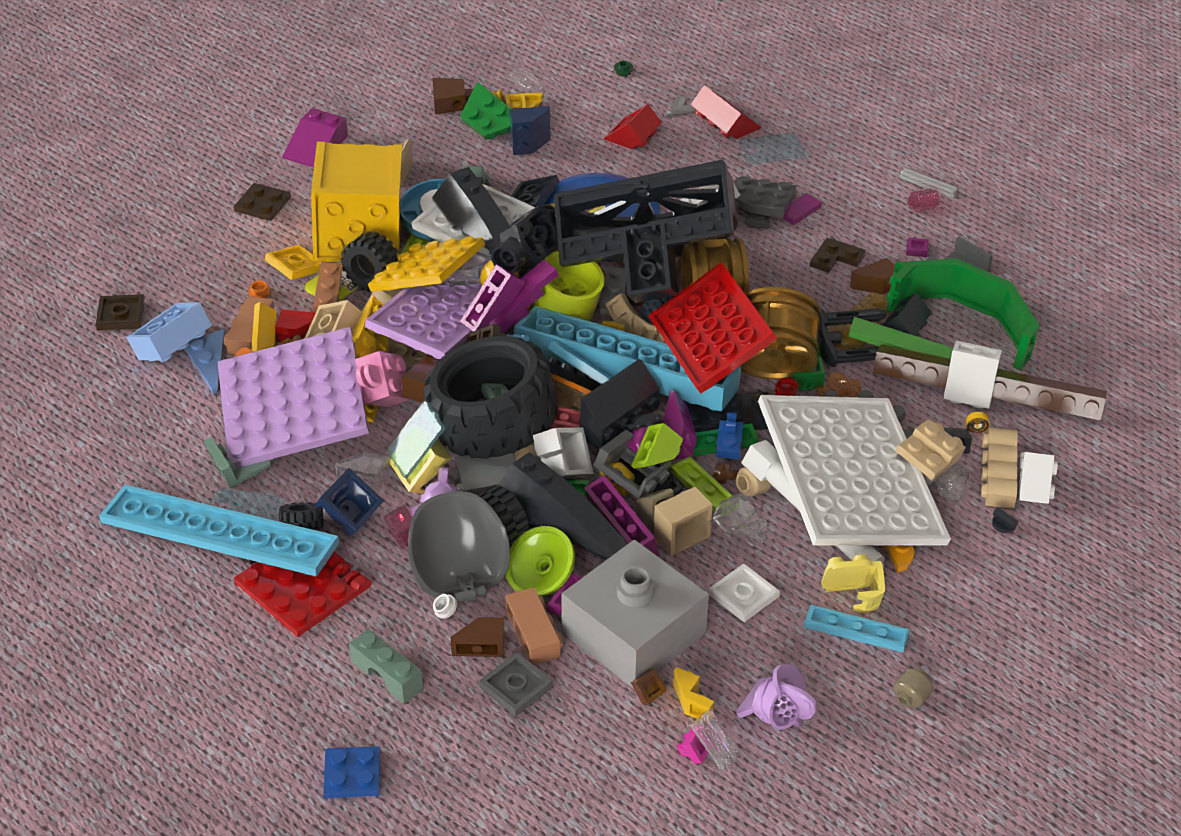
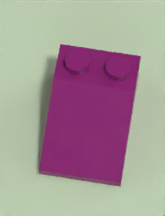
[282,108,348,168]

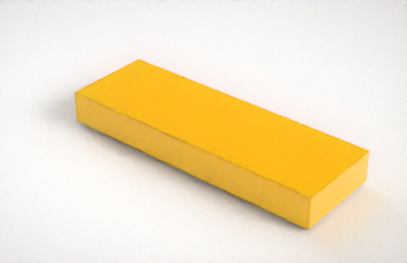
[251,302,277,352]

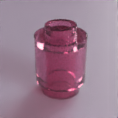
[907,188,940,212]

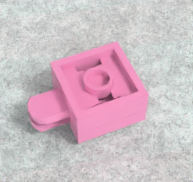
[355,351,412,407]

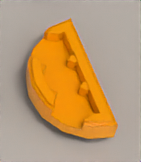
[885,545,915,573]

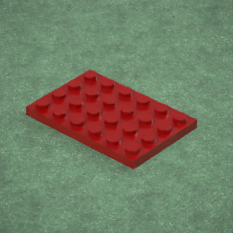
[648,262,778,394]

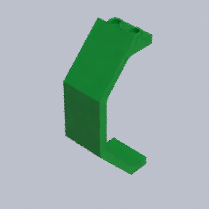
[886,258,1040,371]

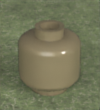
[893,668,933,708]

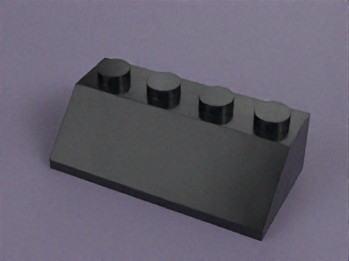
[579,359,660,449]

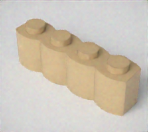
[981,427,1018,509]

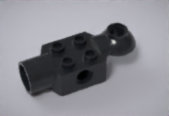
[491,204,558,273]

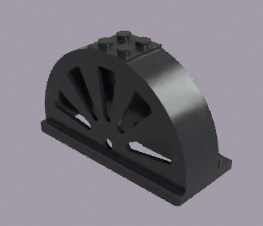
[554,160,738,303]

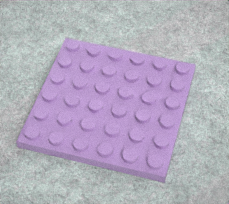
[218,327,369,468]

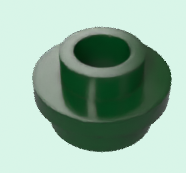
[614,60,633,76]

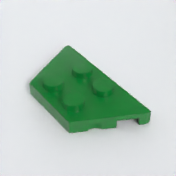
[460,82,511,140]

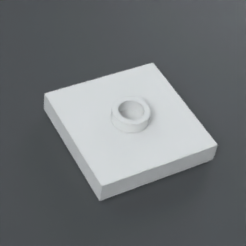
[708,564,780,622]

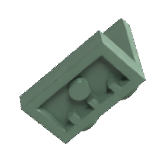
[203,437,272,488]

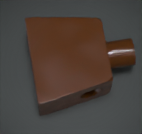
[432,78,473,114]

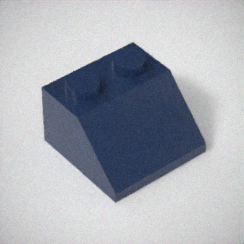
[510,106,550,155]

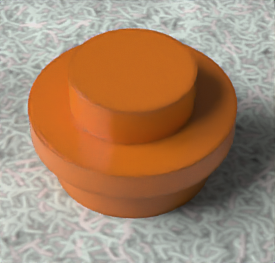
[248,280,270,298]

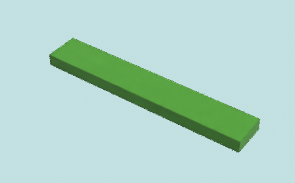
[848,317,953,359]

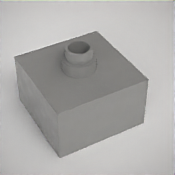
[562,540,709,688]

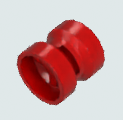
[775,378,798,396]

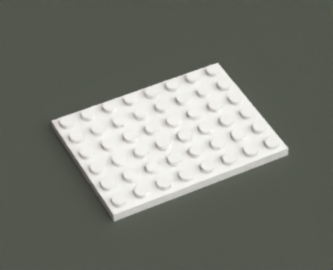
[758,395,951,545]

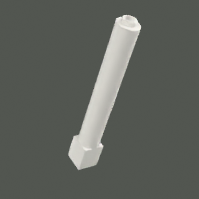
[742,440,885,567]

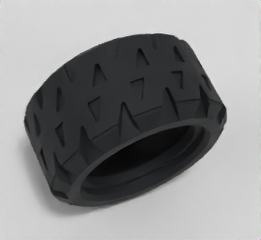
[423,336,559,459]

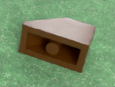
[850,258,895,294]
[451,617,505,657]

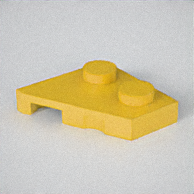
[505,92,543,109]

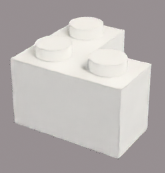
[1017,452,1058,504]

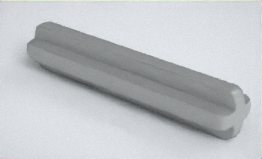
[900,168,958,198]

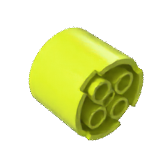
[530,251,604,322]

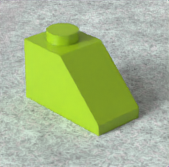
[631,423,683,469]

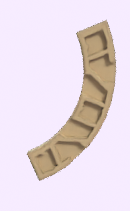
[605,293,667,344]

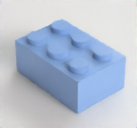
[126,302,212,362]

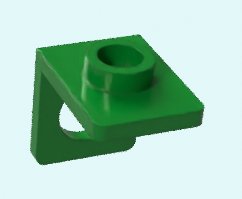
[793,356,825,391]

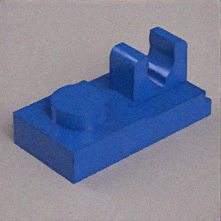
[716,413,743,459]

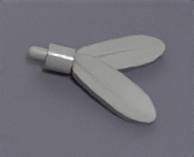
[664,96,697,118]

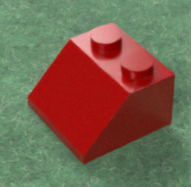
[604,104,662,149]

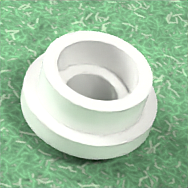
[433,594,457,619]

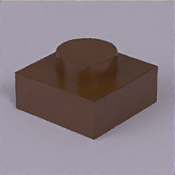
[630,668,667,705]

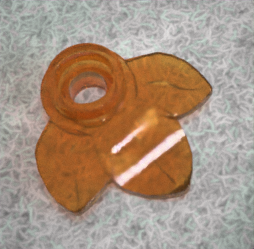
[816,372,861,398]

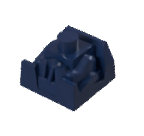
[314,468,384,536]

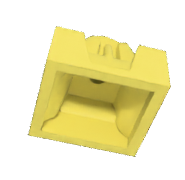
[389,426,452,494]

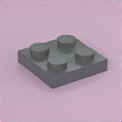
[479,652,553,717]

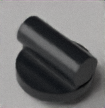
[992,507,1018,533]

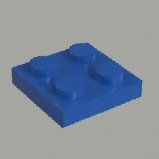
[323,746,380,798]

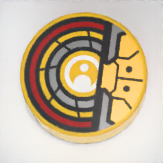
[965,412,990,433]

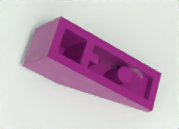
[460,264,526,331]
[663,391,697,461]

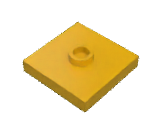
[265,245,322,280]

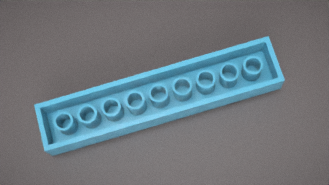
[514,306,741,412]

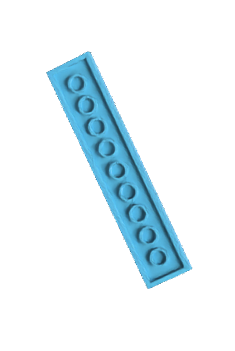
[99,485,339,577]

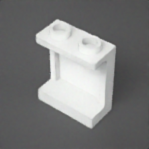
[944,340,1002,409]

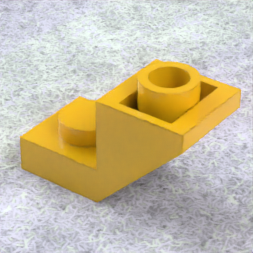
[673,667,714,724]

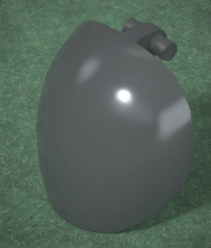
[408,491,510,603]

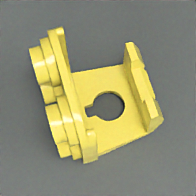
[821,554,885,613]

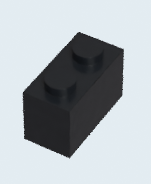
[883,293,932,337]

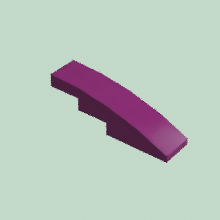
[485,260,559,333]

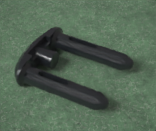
[817,308,886,367]

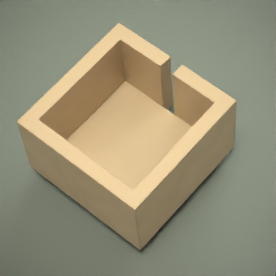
[654,487,712,557]

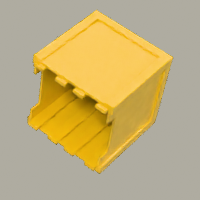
[311,141,402,263]

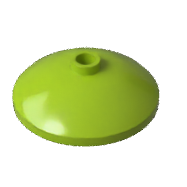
[506,526,575,597]

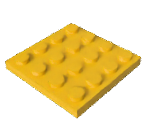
[368,236,485,292]

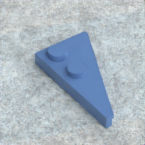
[184,329,225,394]

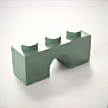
[349,629,423,704]

